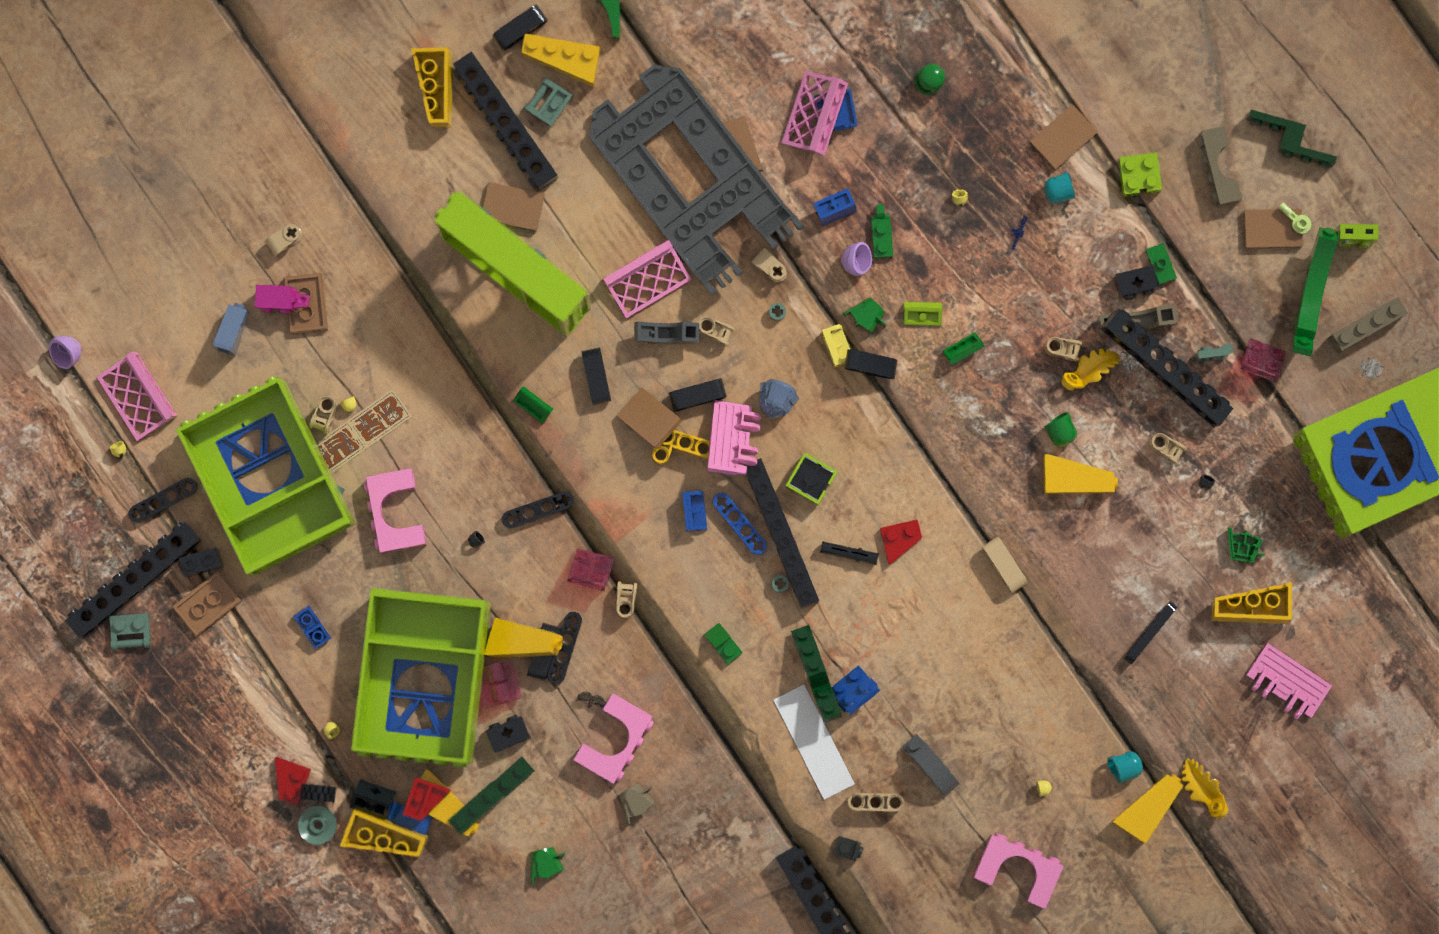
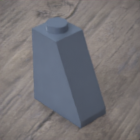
[213,303,249,356]

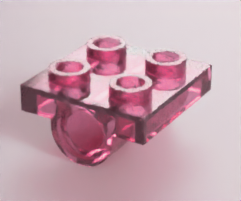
[1240,338,1286,382]
[567,548,614,591]
[481,660,523,709]

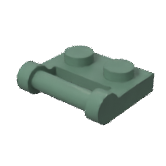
[523,77,573,127]
[1193,344,1233,363]
[110,613,151,651]

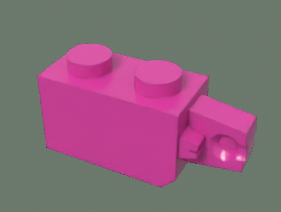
[255,285,310,314]

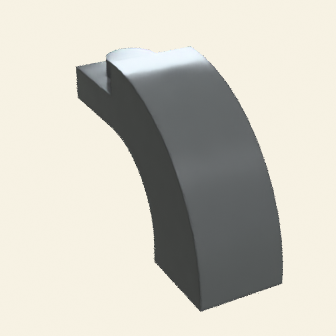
[634,321,699,344]
[902,734,959,796]

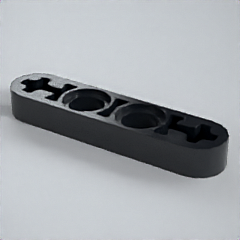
[128,478,198,523]
[502,492,574,528]
[1124,601,1178,664]
[548,611,582,684]

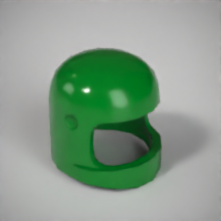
[914,64,945,96]
[1044,412,1077,447]

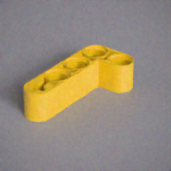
[652,430,710,465]

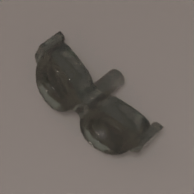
[576,692,605,709]
[266,800,293,824]

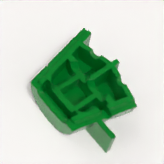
[843,297,887,334]
[1228,528,1265,563]
[530,847,565,884]

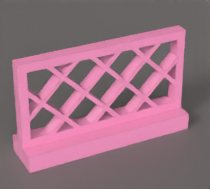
[782,71,848,156]
[602,240,691,318]
[97,352,177,441]

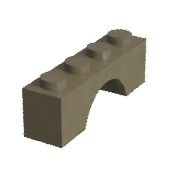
[1197,126,1242,208]
[1329,297,1408,354]
[1097,304,1178,337]

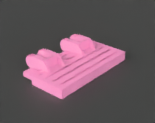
[707,400,761,475]
[1246,643,1332,719]

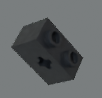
[1114,265,1158,300]
[179,547,224,578]
[486,714,531,753]
[350,779,396,819]

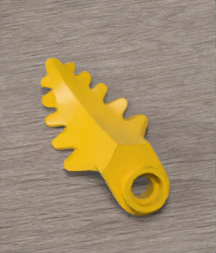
[1061,348,1121,390]
[1182,759,1228,819]

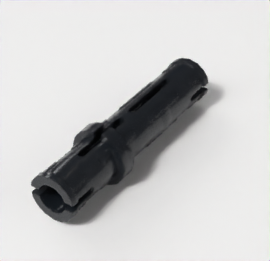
[820,541,879,565]

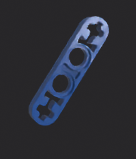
[713,493,767,555]

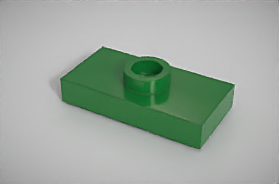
[1145,243,1177,285]
[942,332,985,365]
[513,386,553,424]

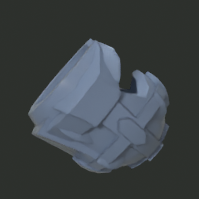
[759,379,799,419]

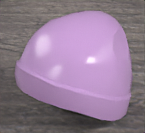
[841,242,872,277]
[49,335,82,369]

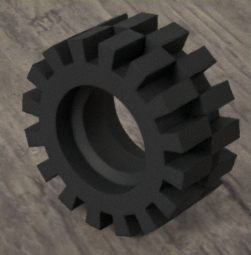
[300,783,336,803]

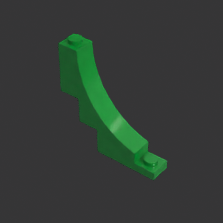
[1292,227,1338,357]

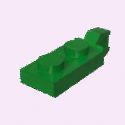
[871,204,893,258]

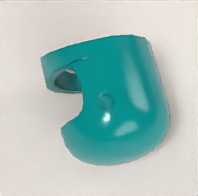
[1044,171,1075,204]
[1107,751,1143,784]

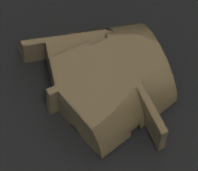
[619,783,656,825]

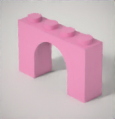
[364,468,427,554]
[574,693,654,784]
[973,833,1063,909]

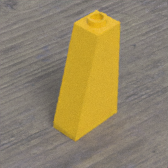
[1043,454,1118,494]
[484,618,563,658]
[421,769,480,836]
[1112,774,1183,844]

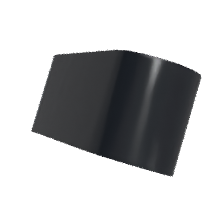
[492,4,548,51]
[581,347,611,405]
[844,349,898,379]
[669,378,727,412]
[527,622,562,681]

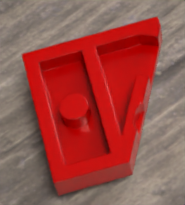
[880,519,922,564]
[275,757,311,806]
[403,777,451,821]

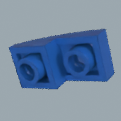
[293,605,331,649]
[388,802,433,835]

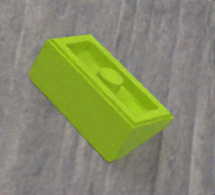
[903,302,943,326]

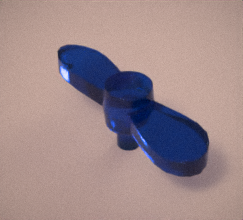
[1011,216,1027,250]

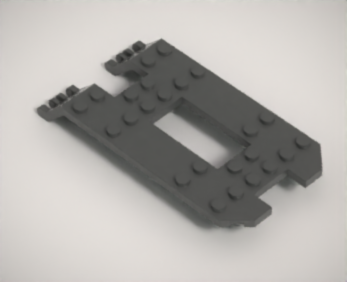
[589,65,804,296]

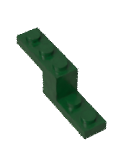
[1247,110,1337,168]
[791,625,842,723]
[448,757,535,835]

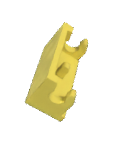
[821,324,850,368]

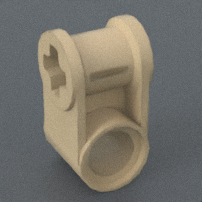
[265,224,302,257]
[751,248,787,283]
[699,317,736,346]
[1044,337,1083,362]
[309,396,337,434]
[1149,433,1187,465]
[616,581,637,619]

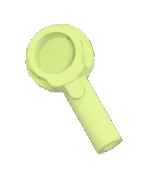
[1278,202,1311,234]

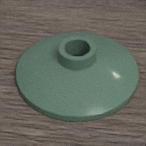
[298,806,337,845]

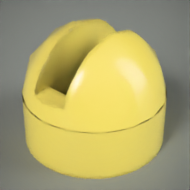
[952,190,967,206]
[340,396,356,412]
[109,441,126,458]
[323,722,340,739]
[1037,780,1051,797]

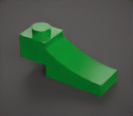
[597,0,620,40]

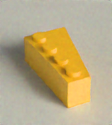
[522,34,601,88]
[411,47,452,127]
[1211,582,1292,624]
[340,809,428,857]

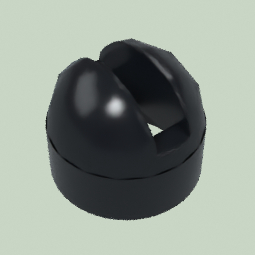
[1198,474,1215,491]
[468,531,485,548]

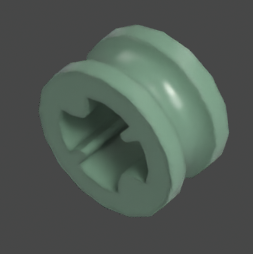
[769,303,786,321]
[772,575,789,593]

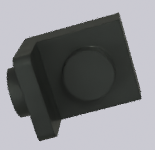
[833,836,864,861]

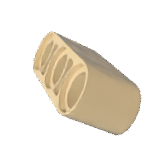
[982,537,1028,593]
[847,793,904,812]

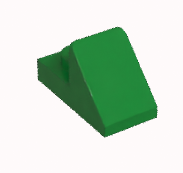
[704,623,743,665]

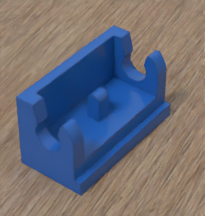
[813,188,857,226]
[682,491,707,532]

